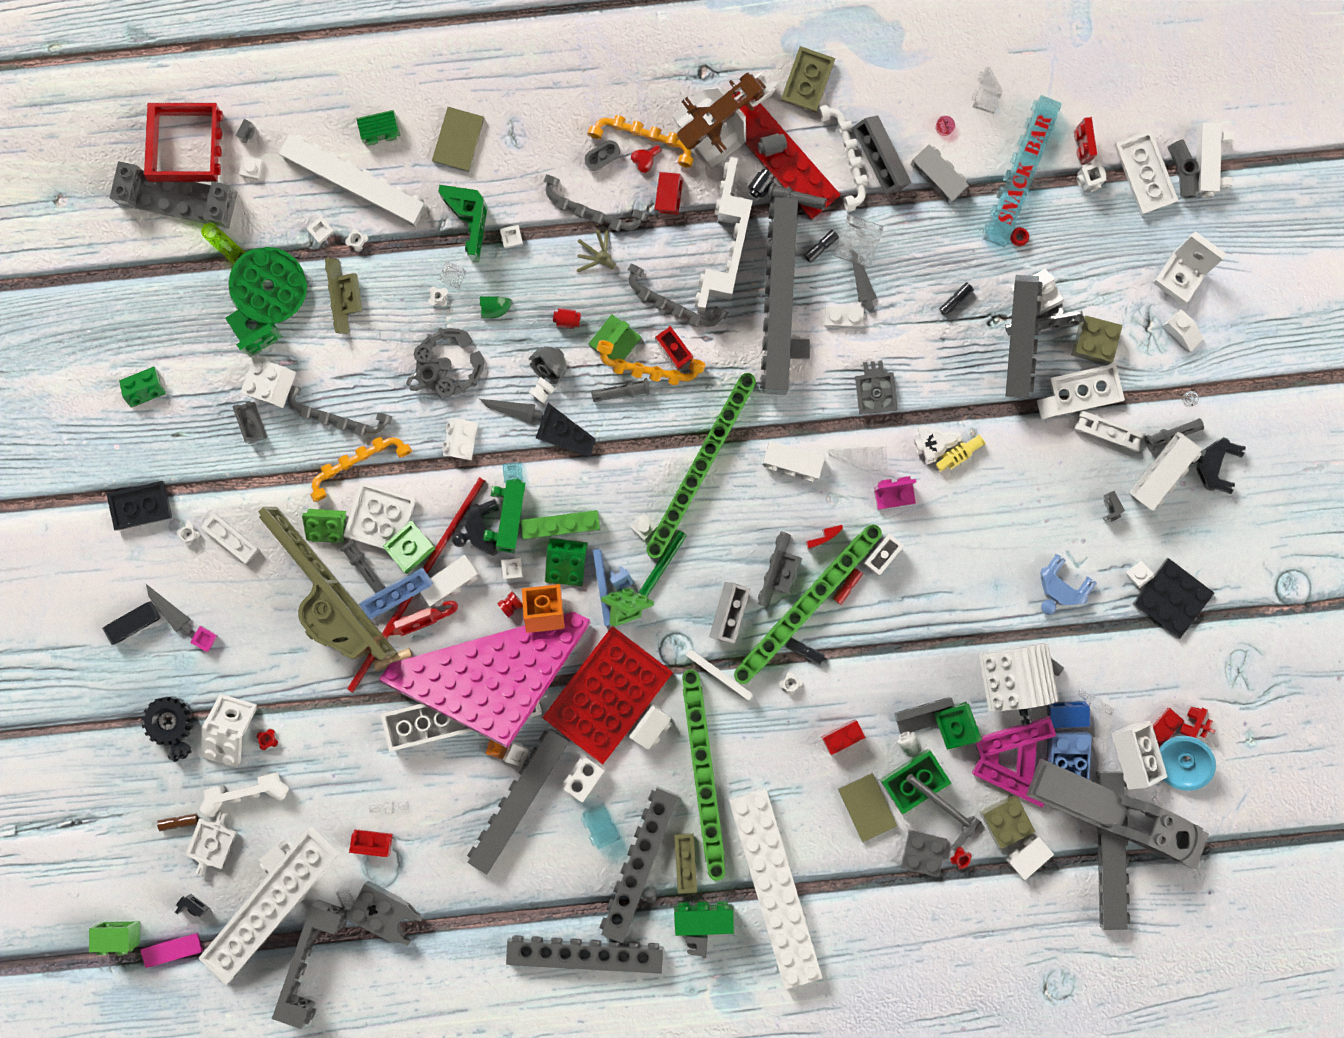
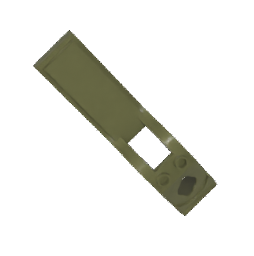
[258,507,397,661]

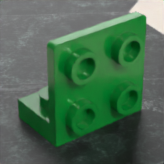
[545,538,588,587]

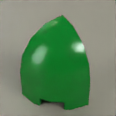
[480,296,512,318]

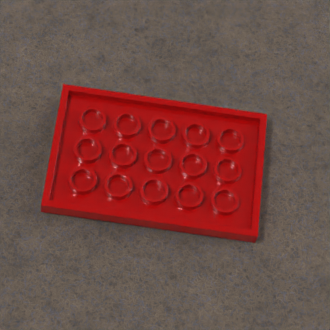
[542,626,673,764]

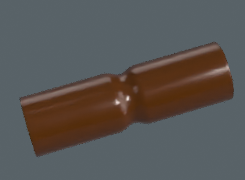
[157,813,199,831]

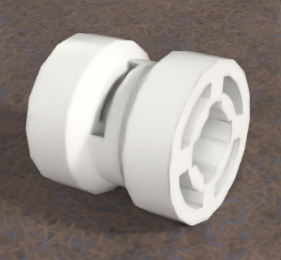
[529,377,555,404]

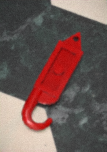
[386,600,458,637]

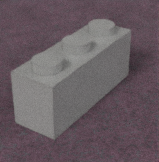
[910,144,969,205]
[709,582,751,644]

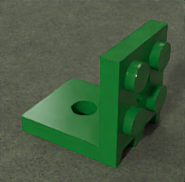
[225,310,283,357]

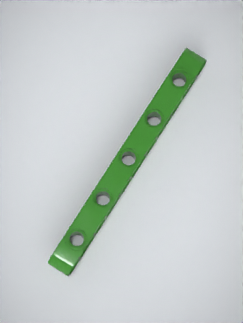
[734,524,882,684]
[682,669,725,881]

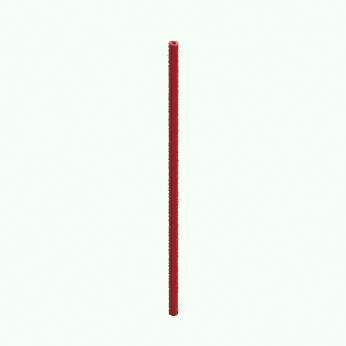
[347,477,486,693]

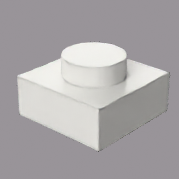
[239,156,263,180]
[307,216,334,244]
[500,225,523,249]
[631,513,657,540]
[501,558,523,579]
[1126,561,1154,588]
[503,742,530,767]

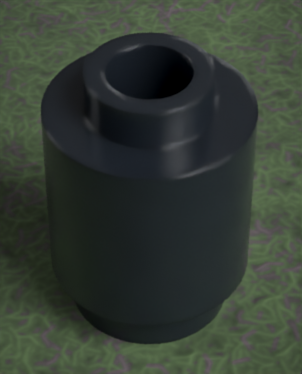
[748,169,775,199]

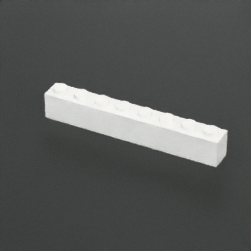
[279,134,427,227]

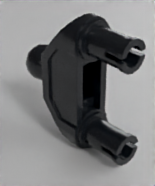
[1191,437,1246,494]
[452,498,499,556]

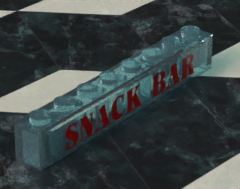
[982,95,1062,247]

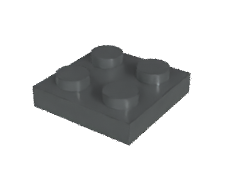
[901,830,948,877]

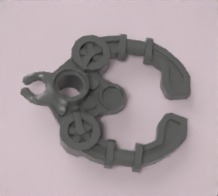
[406,328,484,398]

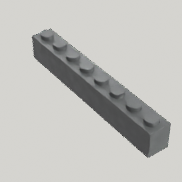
[467,729,570,875]
[1096,771,1130,930]

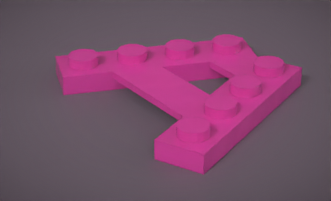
[972,716,1056,807]

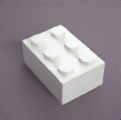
[1112,721,1167,790]

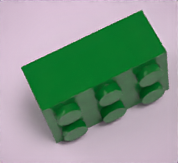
[879,749,952,815]
[674,901,734,936]

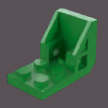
[438,184,488,263]

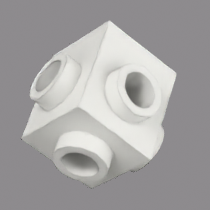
[1076,162,1107,192]

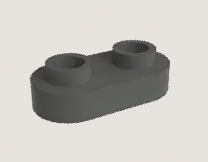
[585,140,620,171]

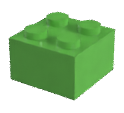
[89,921,140,955]

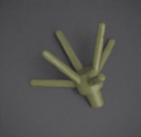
[577,229,616,272]

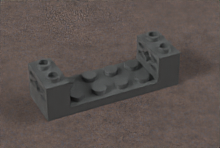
[109,161,238,229]
[272,900,348,1029]

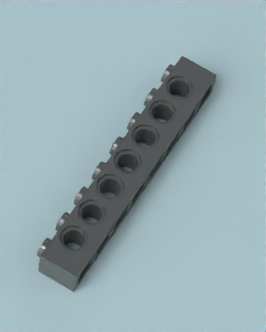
[599,786,679,943]
[506,935,663,974]

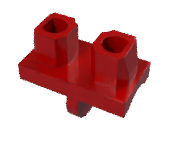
[1180,707,1216,739]

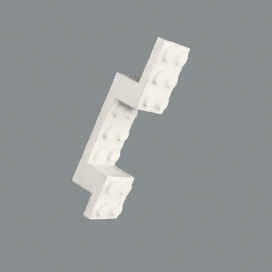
[695,157,753,314]

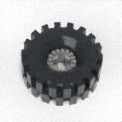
[141,696,195,746]

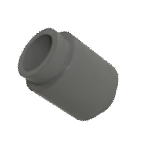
[758,133,787,157]

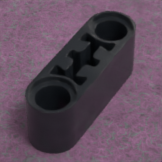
[102,601,161,645]

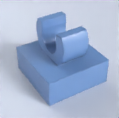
[610,566,634,592]

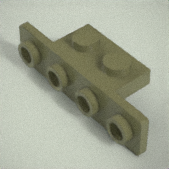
[325,257,363,334]

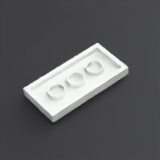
[1114,130,1179,215]

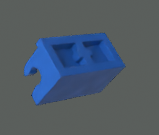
[1047,701,1090,728]

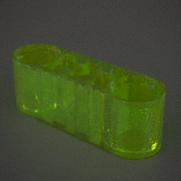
[201,223,246,264]

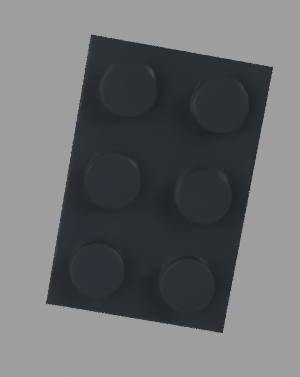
[106,481,172,531]

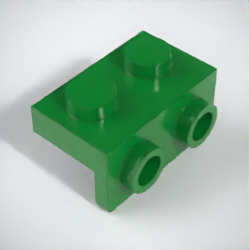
[119,366,166,408]

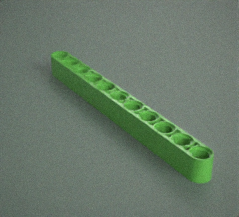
[646,373,756,559]

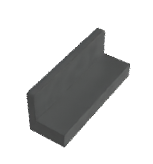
[894,697,954,734]

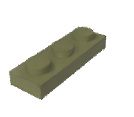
[674,833,697,894]

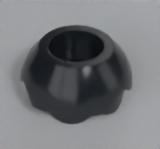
[168,742,192,762]

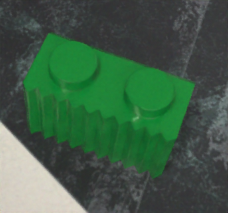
[356,110,401,146]

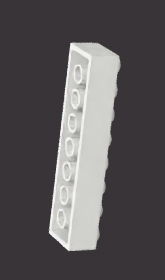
[380,701,542,752]

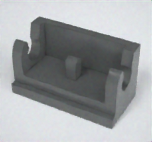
[232,401,268,444]
[686,935,708,958]

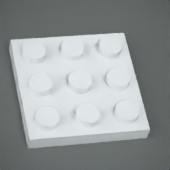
[343,482,416,549]

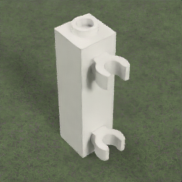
[1196,123,1234,198]

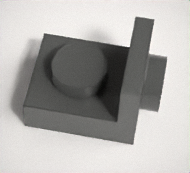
[1103,491,1125,522]

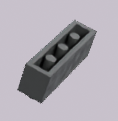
[852,115,912,195]

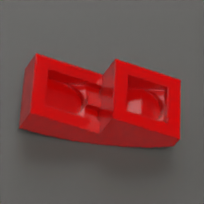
[805,525,843,549]

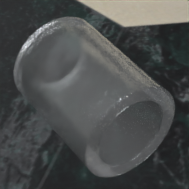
[336,888,354,909]

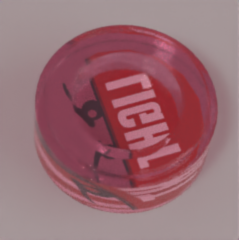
[935,116,955,136]

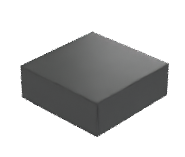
[790,339,810,359]

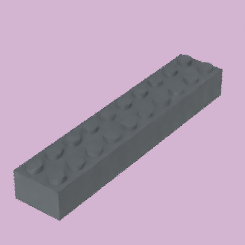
[760,197,798,395]

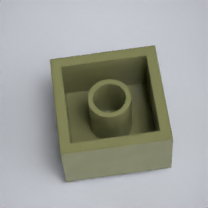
[1071,315,1123,365]
[980,794,1036,849]

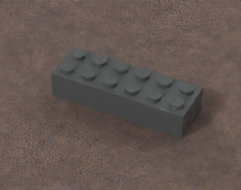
[1005,275,1043,398]

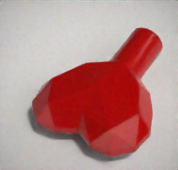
[631,145,662,173]

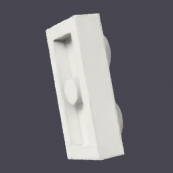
[824,306,864,328]

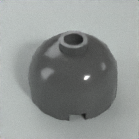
[528,346,567,384]

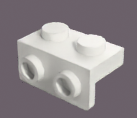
[442,418,478,460]

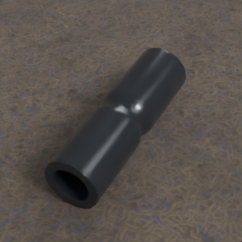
[804,229,839,263]
[939,282,974,317]
[786,637,825,665]

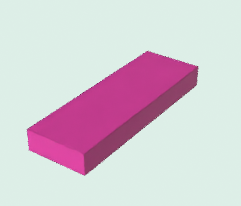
[140,932,203,968]

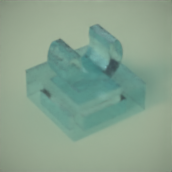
[502,462,524,483]

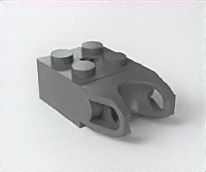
[346,881,424,946]

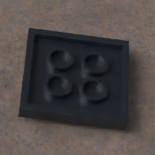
[1132,558,1215,639]

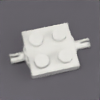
[185,811,237,876]

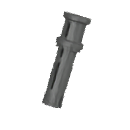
[768,183,827,210]
[591,378,650,402]
[1145,418,1204,451]
[340,540,386,593]

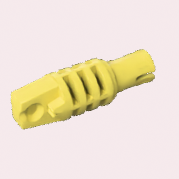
[936,435,986,472]

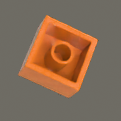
[522,584,565,633]

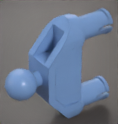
[1040,554,1097,615]

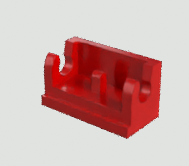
[655,172,684,216]
[349,829,393,857]

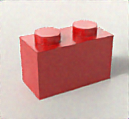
[655,326,693,370]
[821,719,866,755]

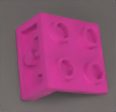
[874,476,917,510]

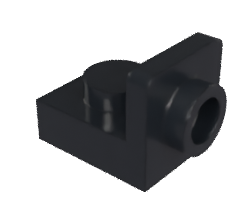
[175,894,210,917]

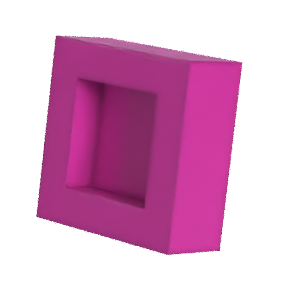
[190,626,218,652]

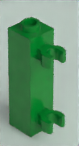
[483,478,526,554]

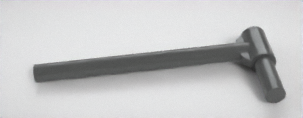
[906,774,982,851]

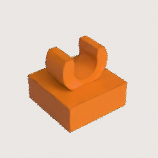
[485,739,508,759]

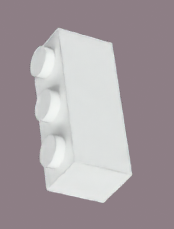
[762,440,825,482]
[420,555,479,608]

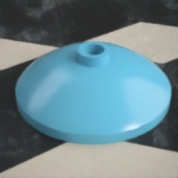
[1159,736,1216,791]

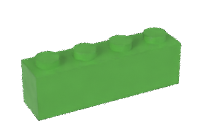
[521,510,601,540]

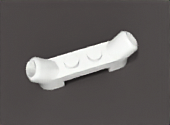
[199,772,289,817]

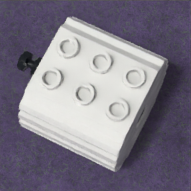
[979,642,1059,725]

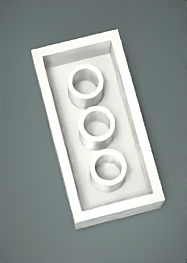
[1129,432,1202,511]

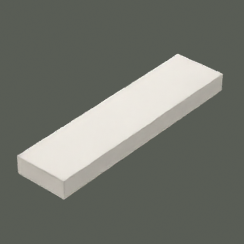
[686,650,752,700]

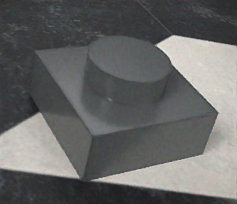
[235,119,255,144]

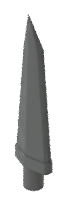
[850,248,877,311]
[480,399,544,423]
[146,584,193,635]

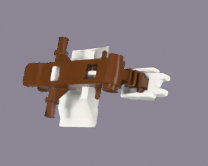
[672,71,778,169]

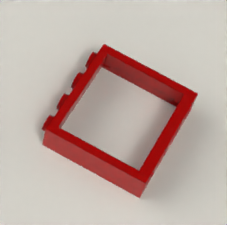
[144,103,223,182]

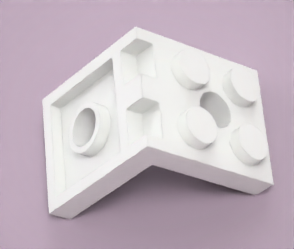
[1153,231,1226,305]
[201,694,257,768]

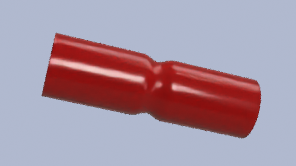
[832,568,863,605]

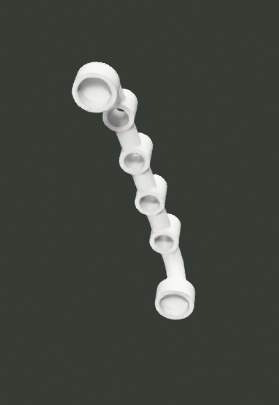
[818,105,868,212]

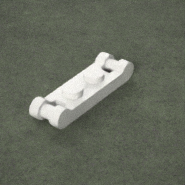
[1074,411,1145,452]

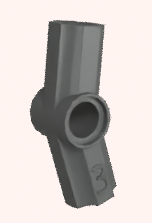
[1167,139,1199,199]

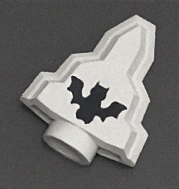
[914,426,962,464]

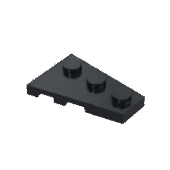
[536,402,596,457]

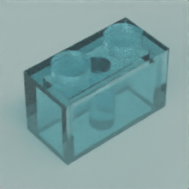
[581,802,620,849]

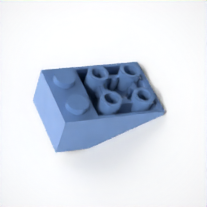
[1047,730,1092,780]

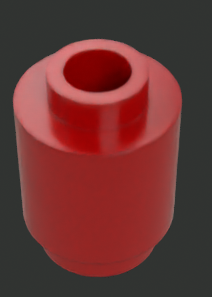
[553,308,581,329]

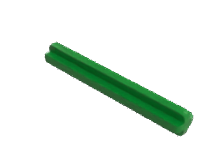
[639,530,687,597]

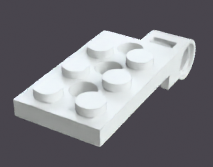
[1037,363,1125,419]

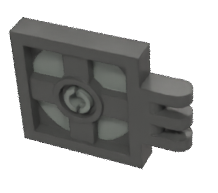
[855,360,898,415]

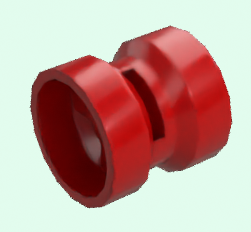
[497,591,523,618]

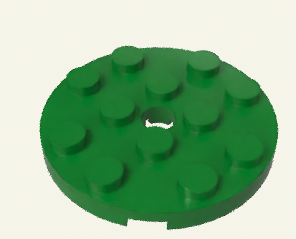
[228,247,307,324]

